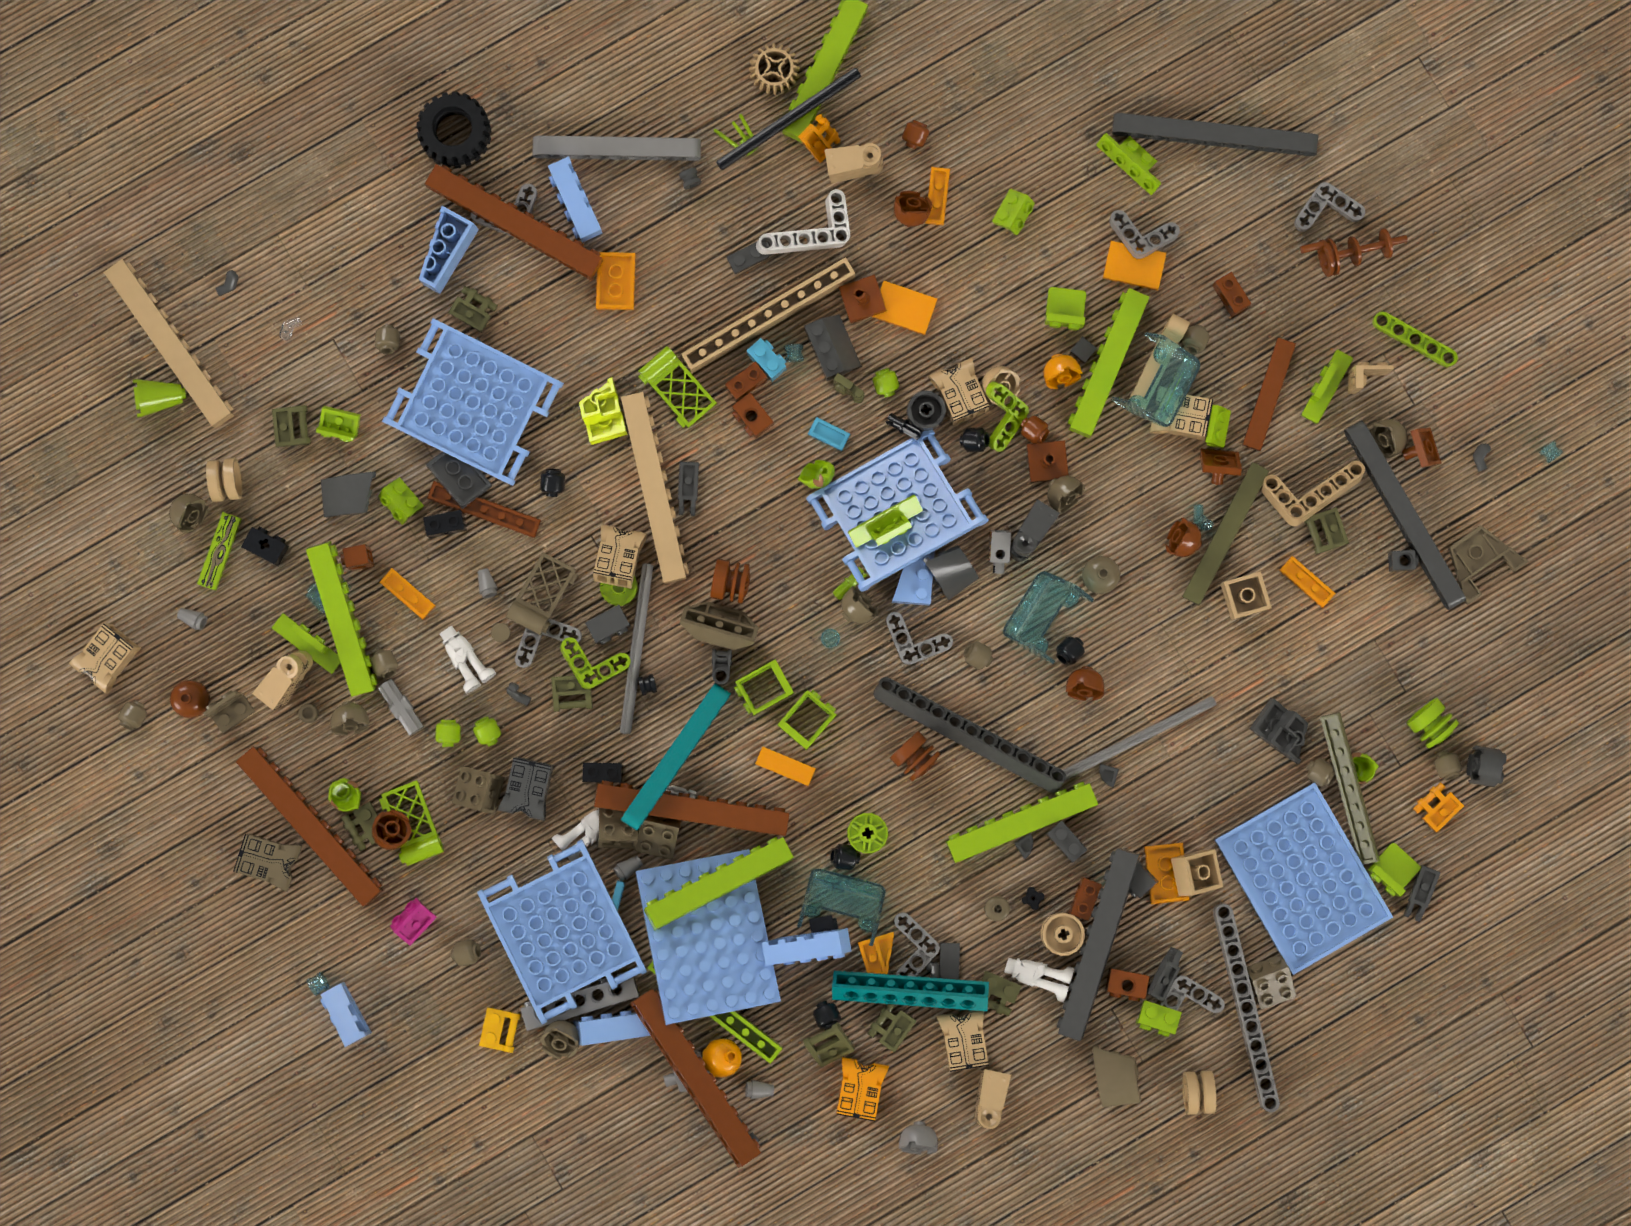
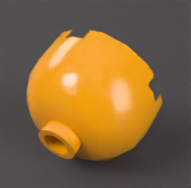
[1043,353,1082,389]
[702,1038,742,1078]

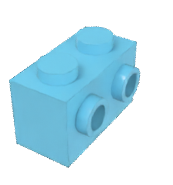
[746,338,786,382]

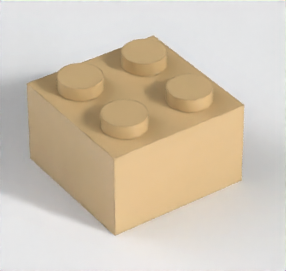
[1220,571,1272,621]
[1171,849,1223,896]

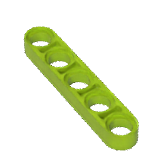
[1372,312,1458,367]

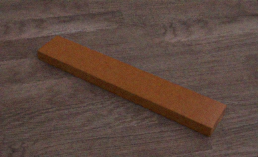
[1242,338,1296,451]
[427,481,541,538]

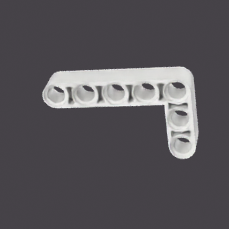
[756,189,850,255]

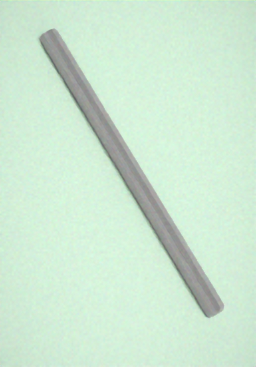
[620,563,653,734]
[1063,696,1216,780]

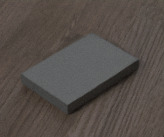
[426,452,492,509]

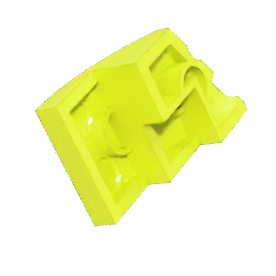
[579,377,628,445]

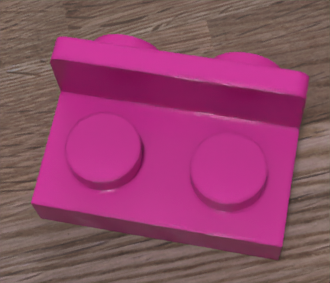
[390,898,437,946]

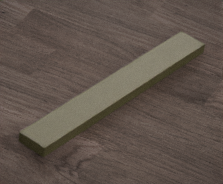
[1182,462,1269,606]
[1320,712,1380,864]

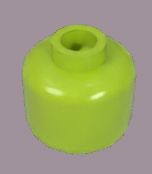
[872,368,900,398]
[473,716,501,747]
[435,720,461,747]

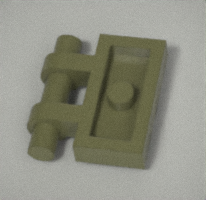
[448,286,498,333]
[833,373,864,404]
[341,802,378,851]
[981,971,1022,1016]
[867,1004,916,1053]

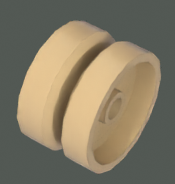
[206,457,243,502]
[1040,912,1085,956]
[1182,1070,1216,1115]

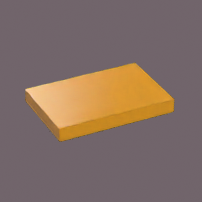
[1103,241,1166,291]
[596,252,636,310]
[872,281,937,335]
[1144,842,1189,904]

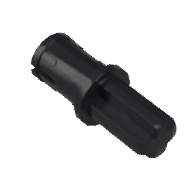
[886,413,922,440]

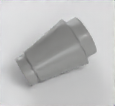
[477,569,498,598]
[177,608,207,630]
[613,856,643,881]
[745,1080,774,1099]

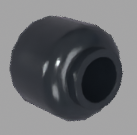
[960,427,990,452]
[540,468,565,497]
[1056,636,1085,665]
[830,844,860,870]
[813,1001,841,1031]

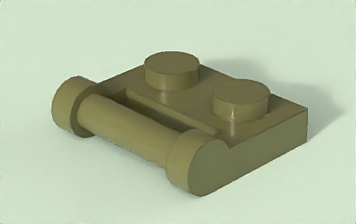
[272,405,311,448]
[1304,507,1349,555]
[551,675,593,712]
[803,1022,855,1068]

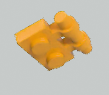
[798,114,841,163]
[1413,782,1464,832]

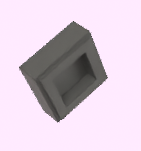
[1070,336,1097,364]

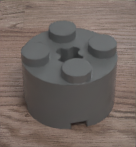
[906,390,946,432]
[1466,745,1507,787]

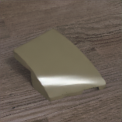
[1093,1046,1141,1107]

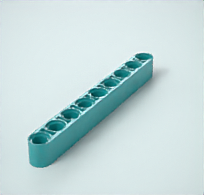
[621,683,731,831]

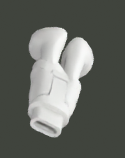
[440,626,496,694]
[552,808,599,862]
[1004,958,1074,1003]

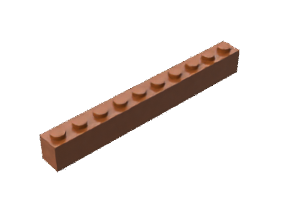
[424,164,603,281]
[236,746,383,907]
[594,780,790,836]
[630,989,761,1168]

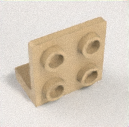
[1348,362,1394,394]

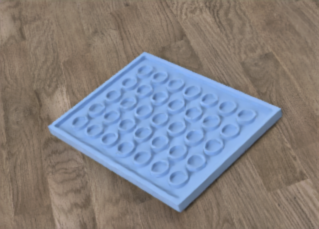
[1214,783,1393,975]
[635,849,781,1025]

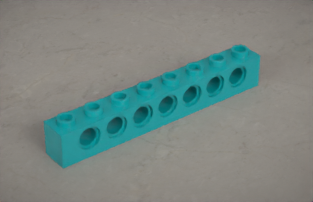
[832,971,989,1011]

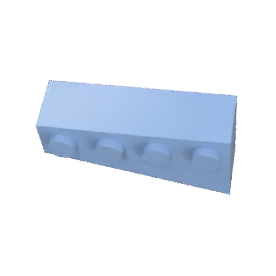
[548,156,603,242]
[419,206,479,294]
[892,551,935,606]
[762,928,852,966]
[573,1010,651,1046]

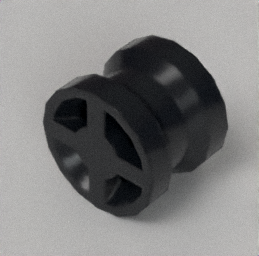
[638,674,657,696]

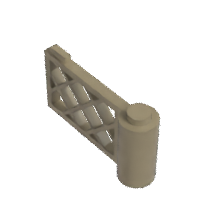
[506,552,578,635]

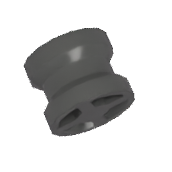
[679,167,702,189]

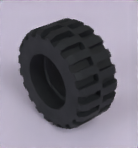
[416,91,492,169]

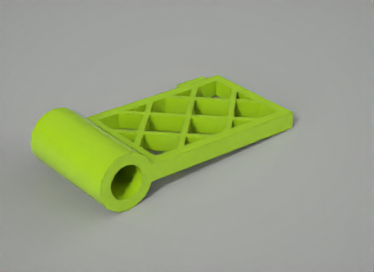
[638,346,717,428]
[379,780,444,866]

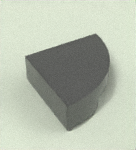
[1099,764,1119,788]
[1014,833,1033,859]

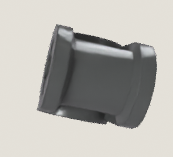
[712,649,732,686]

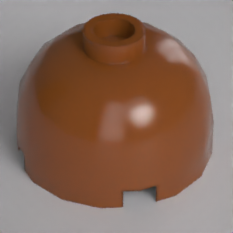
[894,191,932,227]
[1166,518,1202,557]
[1066,666,1105,701]
[170,680,210,718]
[372,810,411,850]

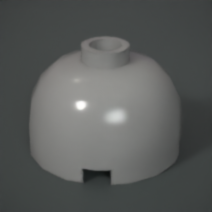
[899,1121,938,1154]

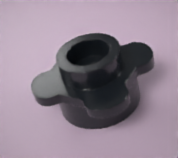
[1022,887,1044,910]

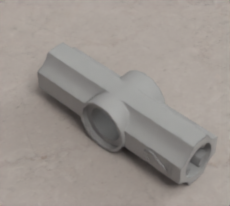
[378,679,424,736]

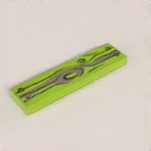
[197,512,242,591]

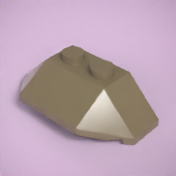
[680,602,759,650]

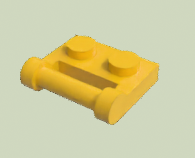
[479,1007,521,1053]

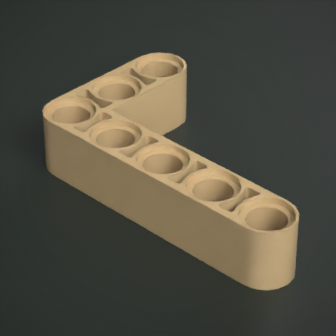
[1127,314,1190,411]
[1262,461,1365,526]

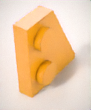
[858,932,894,974]

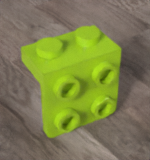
[1045,287,1086,330]
[1367,843,1421,897]

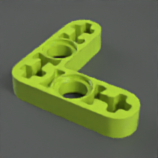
[986,382,1029,452]
[560,637,631,689]

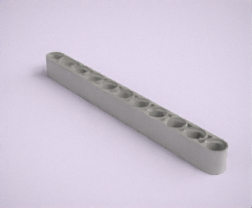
[1213,903,1280,1112]

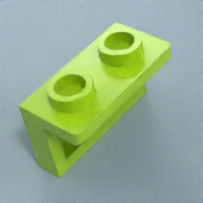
[992,189,1035,235]
[1205,405,1231,448]
[316,406,361,442]
[378,477,424,525]
[1136,1000,1182,1037]

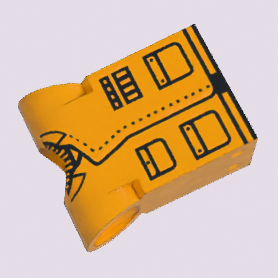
[836,1057,889,1122]

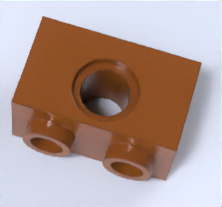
[1212,271,1251,317]
[725,361,767,402]
[732,393,774,438]
[340,544,375,571]
[1068,877,1102,921]
[1105,968,1150,1002]

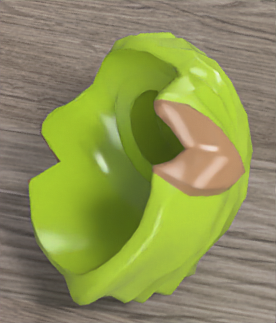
[798,459,835,489]
[1352,752,1379,784]
[328,778,361,812]

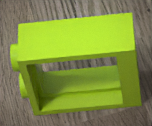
[734,659,794,716]
[777,690,837,750]

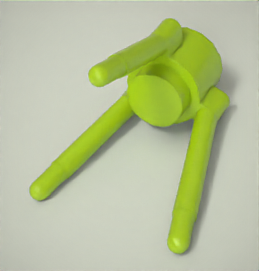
[713,114,759,156]

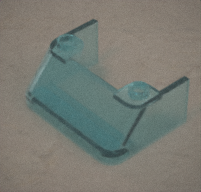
[1111,332,1200,427]
[1003,571,1094,664]
[797,869,886,946]

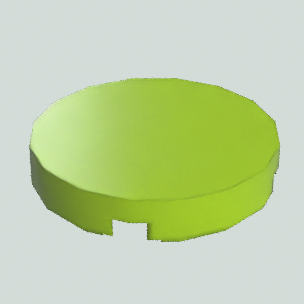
[600,576,638,606]

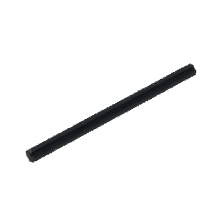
[716,68,861,170]

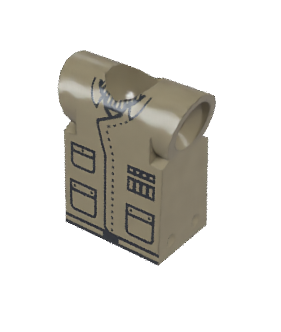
[233,834,302,892]

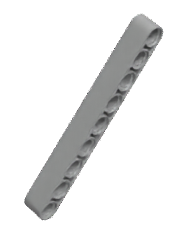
[532,136,701,161]

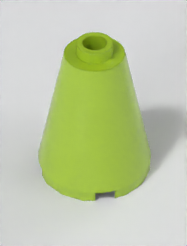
[132,379,186,418]

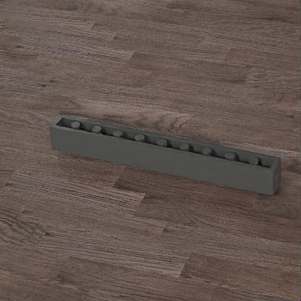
[1057,848,1141,1041]

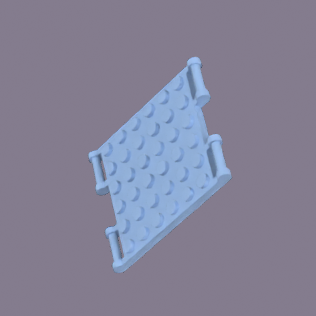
[382,318,564,486]
[806,430,989,592]
[477,839,648,1025]

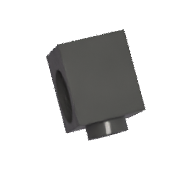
[1388,550,1419,572]

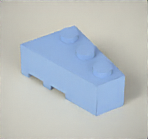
[320,982,372,1047]

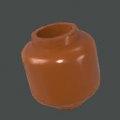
[902,120,929,150]
[1020,415,1050,444]

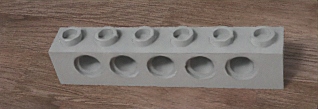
[520,971,640,1031]

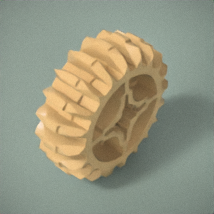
[749,43,800,95]

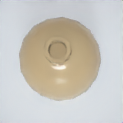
[982,366,1021,405]

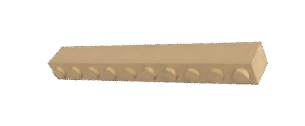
[681,257,856,373]
[104,259,234,429]
[621,392,689,584]

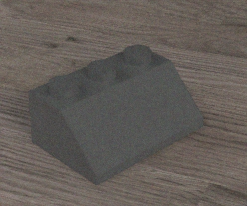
[804,314,862,381]

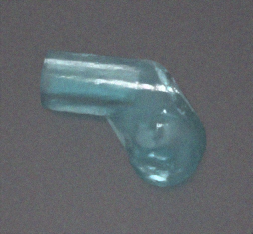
[1194,504,1214,530]

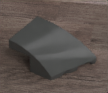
[321,472,376,518]
[923,545,979,601]
[1249,698,1308,764]

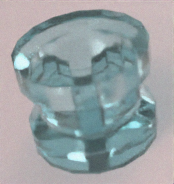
[784,344,804,363]
[1539,440,1563,464]
[821,629,840,649]
[306,972,330,996]

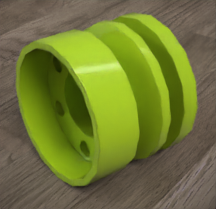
[1406,698,1459,748]
[847,813,888,853]

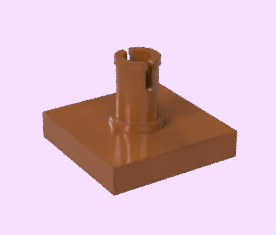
[839,274,887,324]
[1402,427,1442,468]
[1026,440,1069,483]
[1200,448,1242,485]

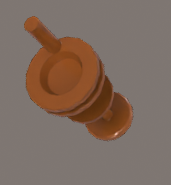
[1300,228,1408,277]

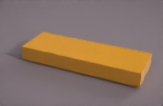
[925,167,950,226]
[1279,556,1336,608]
[380,568,436,620]
[755,746,816,786]

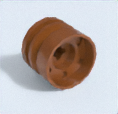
[710,559,751,604]
[890,731,941,782]

